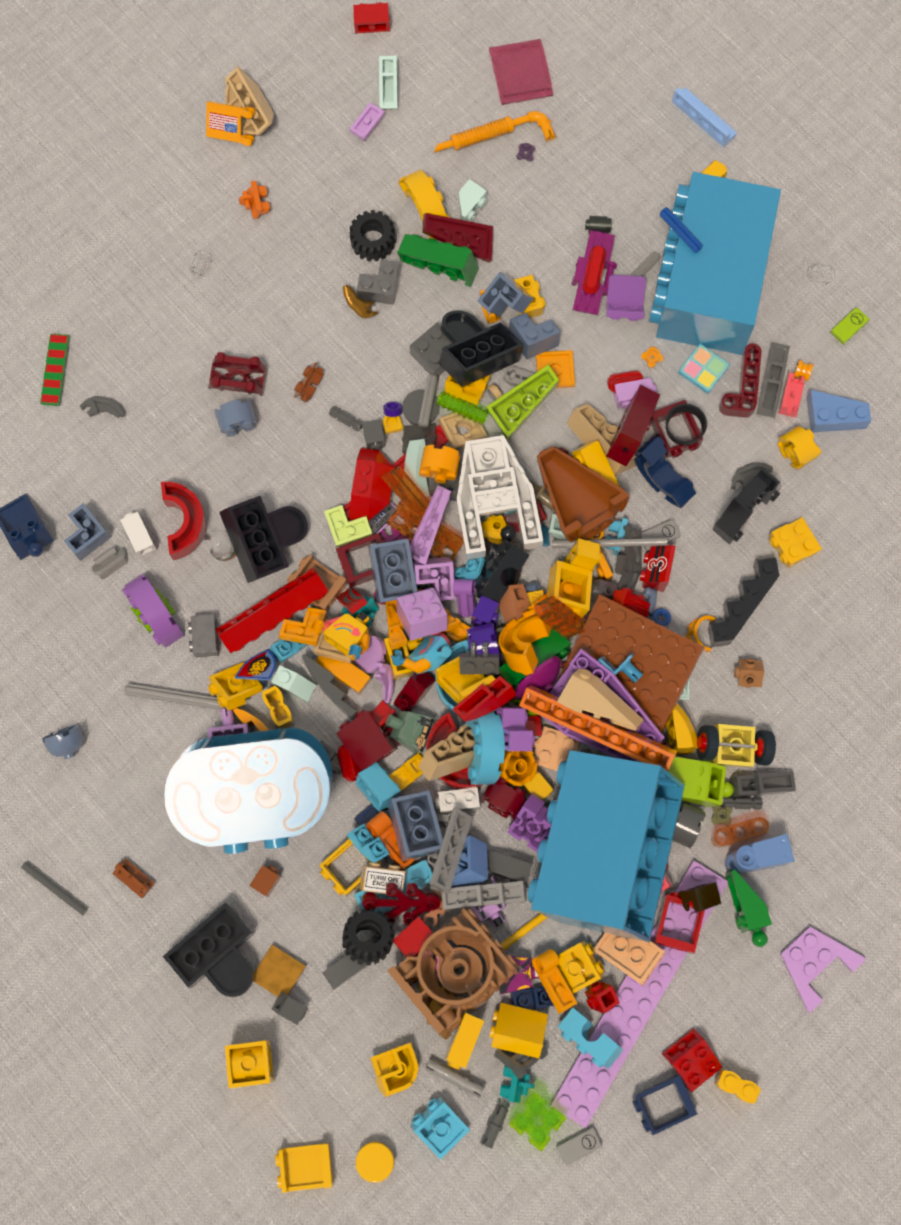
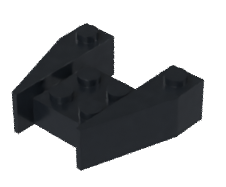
[713,467,782,545]

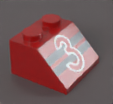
[639,545,676,592]

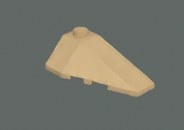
[557,668,644,731]

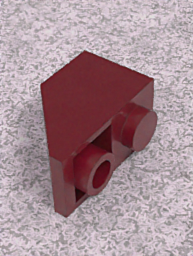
[393,672,436,712]

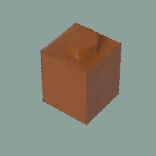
[249,865,281,897]

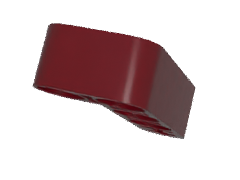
[719,344,762,418]

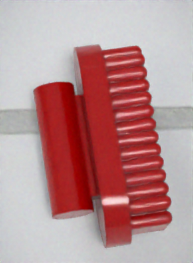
[607,370,643,394]
[337,745,361,782]

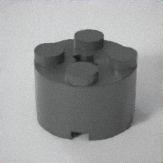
[673,803,706,849]

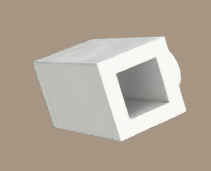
[121,512,157,558]
[435,787,480,814]

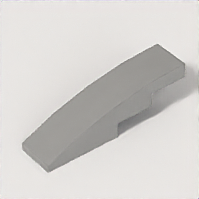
[442,881,527,910]

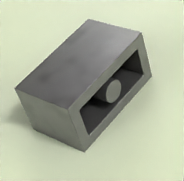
[188,614,219,658]

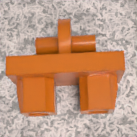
[239,181,270,219]

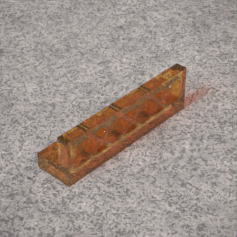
[387,499,463,561]

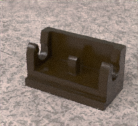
[678,882,721,912]

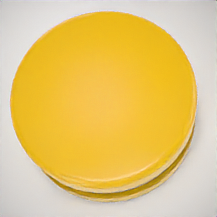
[356,1141,394,1183]

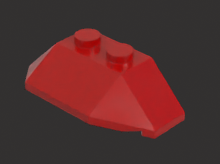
[349,448,395,522]

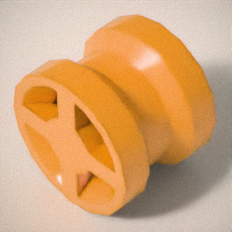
[794,360,814,382]

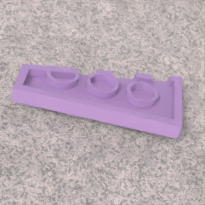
[410,485,451,565]

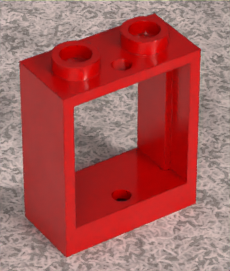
[653,892,705,954]

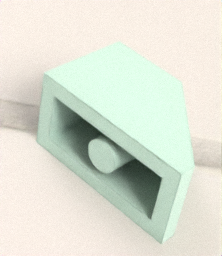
[271,665,316,703]

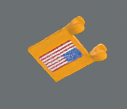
[206,101,255,146]

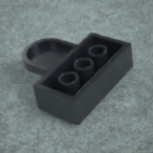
[439,310,523,387]
[219,496,308,583]
[163,902,254,997]

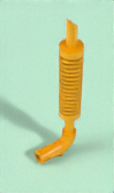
[434,111,556,153]

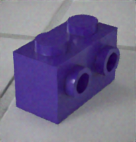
[471,595,499,627]

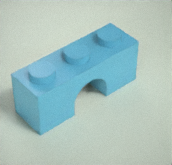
[558,1008,623,1069]

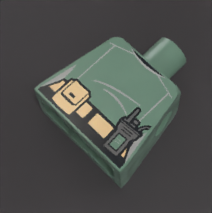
[386,711,435,753]

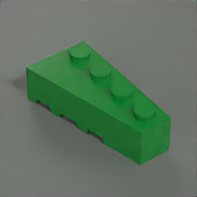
[397,234,479,287]
[495,627,571,701]

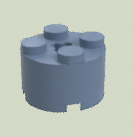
[214,399,257,437]

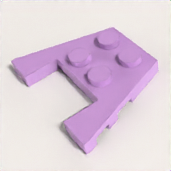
[780,927,866,1013]

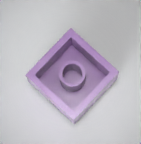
[397,588,447,641]

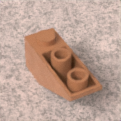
[499,584,529,625]

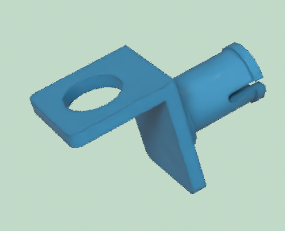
[598,653,643,683]

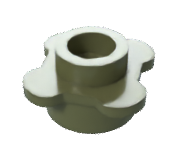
[712,806,732,826]

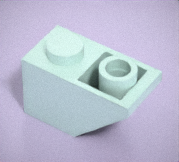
[458,179,487,222]

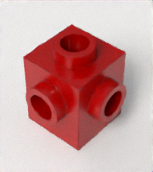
[585,981,620,1013]

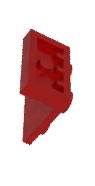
[662,1029,722,1092]

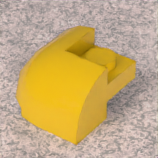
[445,374,492,405]
[370,1042,419,1097]

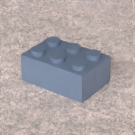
[368,539,418,603]
[387,790,443,862]

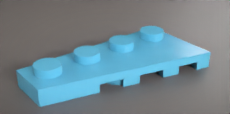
[354,859,433,916]

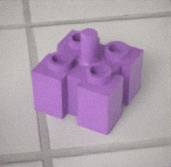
[507,794,551,853]

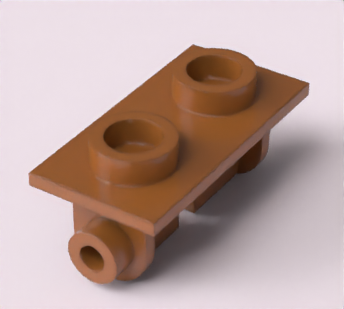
[293,363,324,402]
[112,858,155,899]

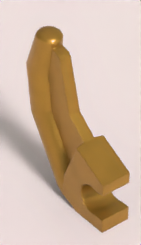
[343,285,378,318]

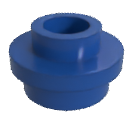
[652,609,671,627]

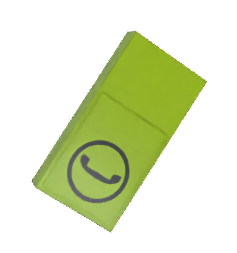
[830,307,870,345]

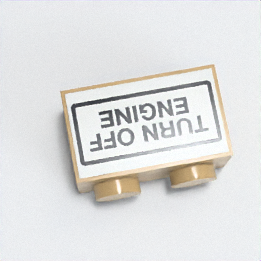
[359,862,405,894]

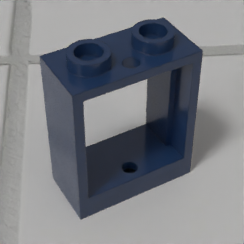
[632,1075,697,1135]

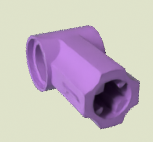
[453,579,476,617]

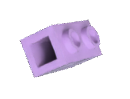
[613,378,657,409]

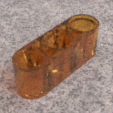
[534,596,585,639]
[711,817,769,848]

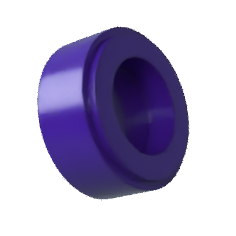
[383,402,402,417]

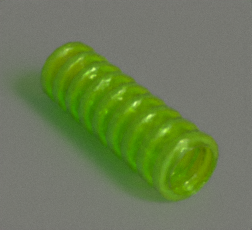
[436,390,488,425]

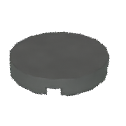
[402,389,439,426]

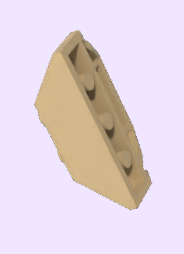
[225,67,274,135]

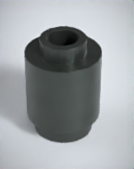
[585,216,612,234]

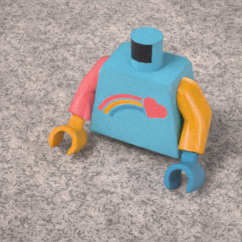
[391,632,453,674]

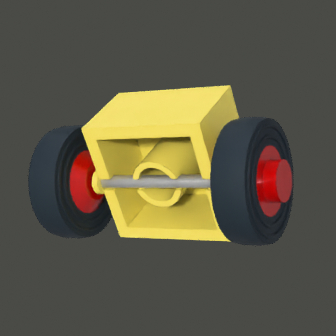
[696,724,776,767]

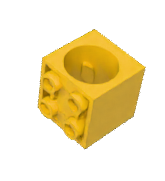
[225,1040,274,1089]

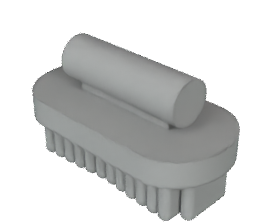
[92,547,128,579]

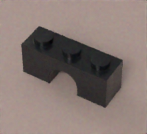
[474,539,530,603]

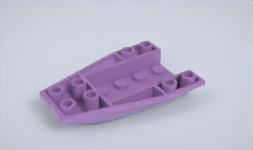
[541,648,665,763]

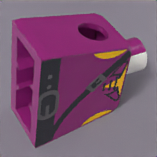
[499,955,539,995]

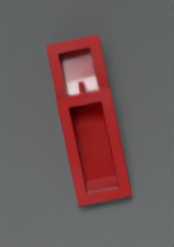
[452,676,516,722]

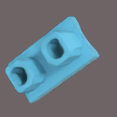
[604,518,629,556]

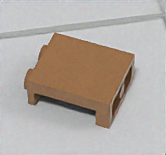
[287,554,348,612]

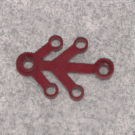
[362,883,441,925]

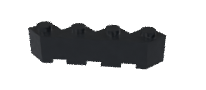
[708,557,780,647]

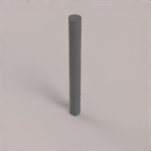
[21,862,88,916]

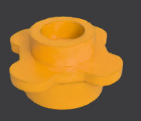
[641,346,663,368]

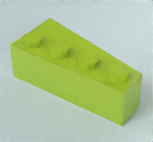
[486,364,559,441]

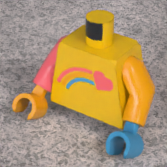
[310,612,370,661]

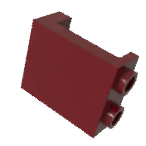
[336,710,398,771]

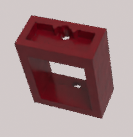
[650,400,703,458]
[336,533,386,587]

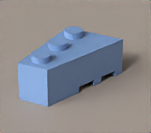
[806,390,871,432]

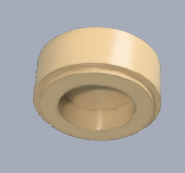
[486,384,502,401]

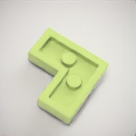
[324,505,372,547]

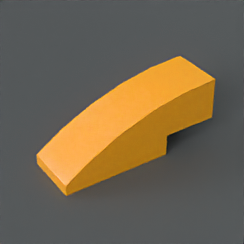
[315,656,371,695]

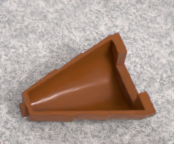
[537,446,630,543]

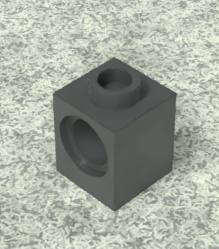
[362,420,386,450]
[271,991,308,1025]

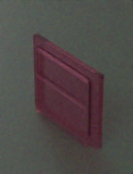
[489,39,553,105]

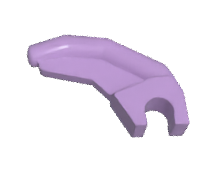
[374,662,394,704]

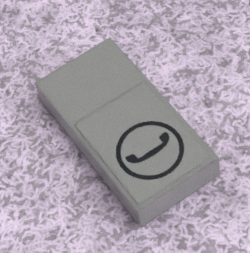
[641,519,681,552]
[556,1127,603,1166]

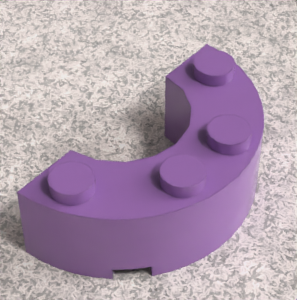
[122,573,184,648]

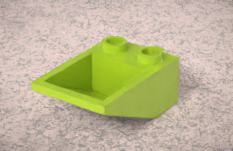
[668,757,734,808]

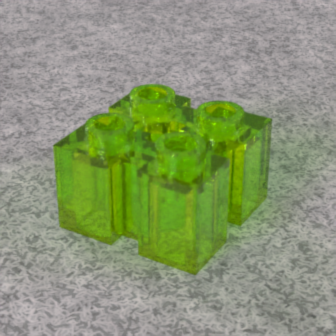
[508,1091,567,1152]

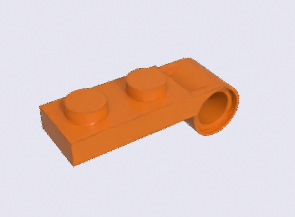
[366,811,417,870]

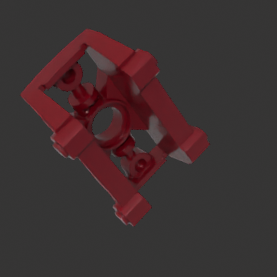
[208,352,267,396]

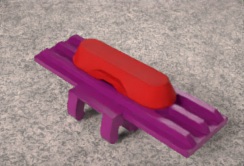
[571,230,617,315]

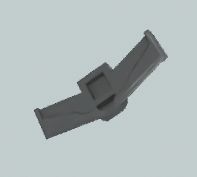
[615,526,642,593]

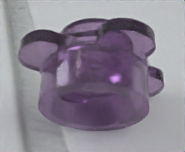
[516,143,536,162]

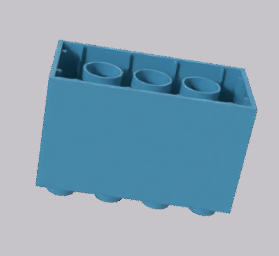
[649,172,781,355]
[528,750,685,943]

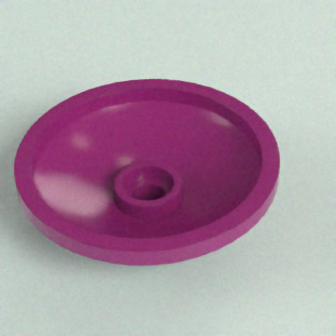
[515,656,561,699]

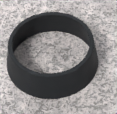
[666,404,707,446]

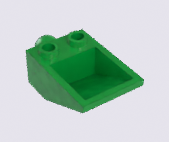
[725,870,772,947]

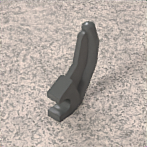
[80,396,126,418]
[731,463,773,490]

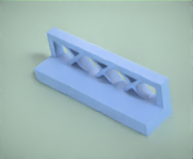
[672,87,737,147]

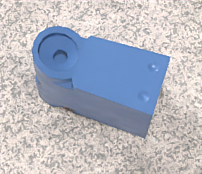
[724,834,795,874]

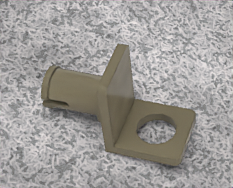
[528,479,553,511]

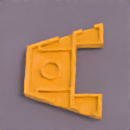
[385,589,461,650]

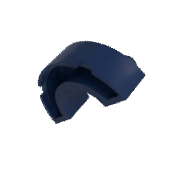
[634,436,696,508]

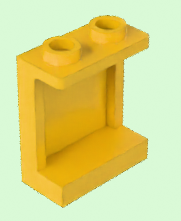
[436,652,495,704]
[275,1143,334,1193]

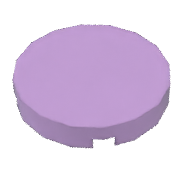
[354,635,386,674]

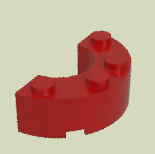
[161,482,206,560]
[426,712,482,789]

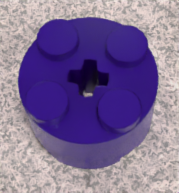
[467,623,502,661]

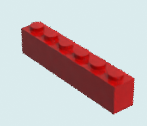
[216,567,329,654]

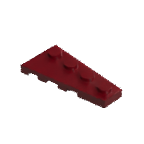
[422,213,493,263]

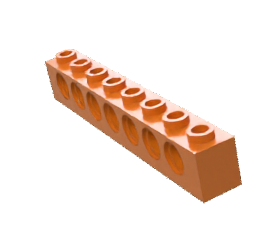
[519,685,678,771]

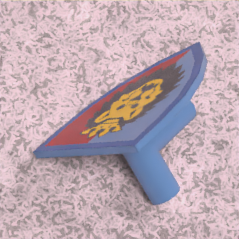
[235,649,276,689]

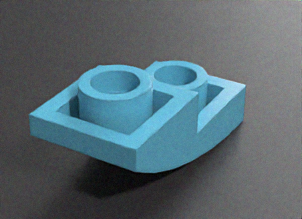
[454,557,485,580]
[270,640,308,663]
[347,824,390,863]

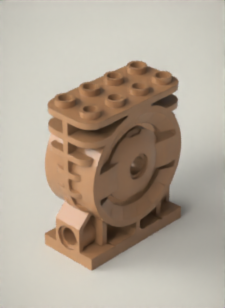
[388,908,519,1040]

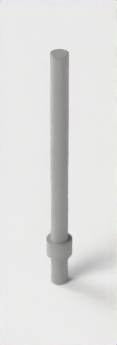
[552,538,668,550]

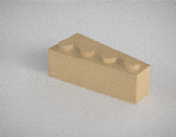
[566,404,640,476]
[418,724,475,781]

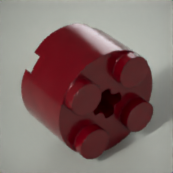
[480,777,526,821]

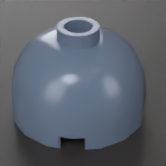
[42,725,83,759]

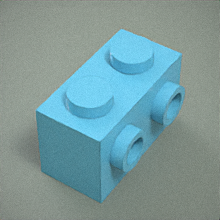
[355,762,401,812]

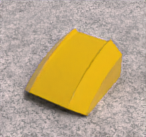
[666,703,698,756]

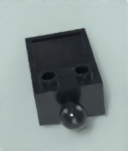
[476,526,527,598]

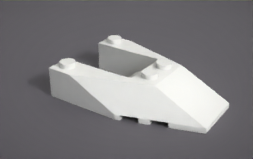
[457,435,543,560]

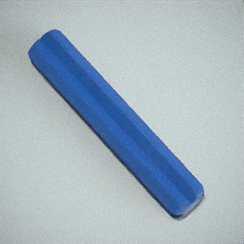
[660,207,703,253]

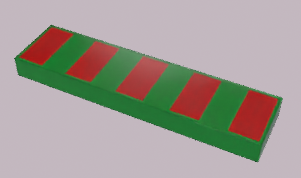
[40,334,70,406]

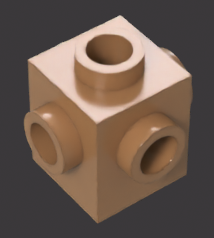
[734,659,764,688]

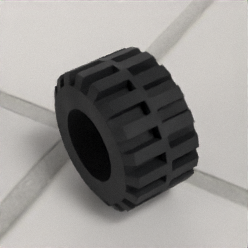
[349,210,396,261]
[342,909,395,966]

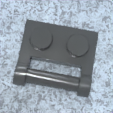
[494,1046,548,1079]

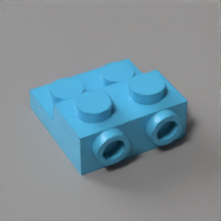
[410,1097,470,1160]

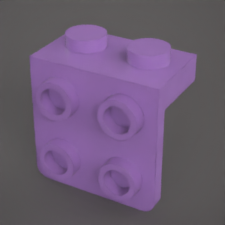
[606,274,646,321]

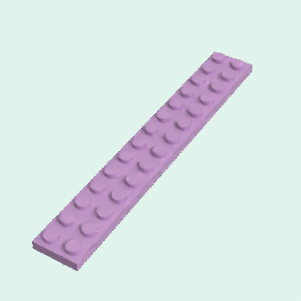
[550,861,728,1128]

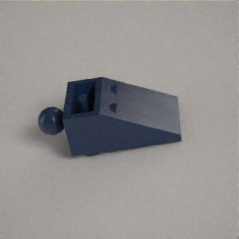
[0,493,54,560]

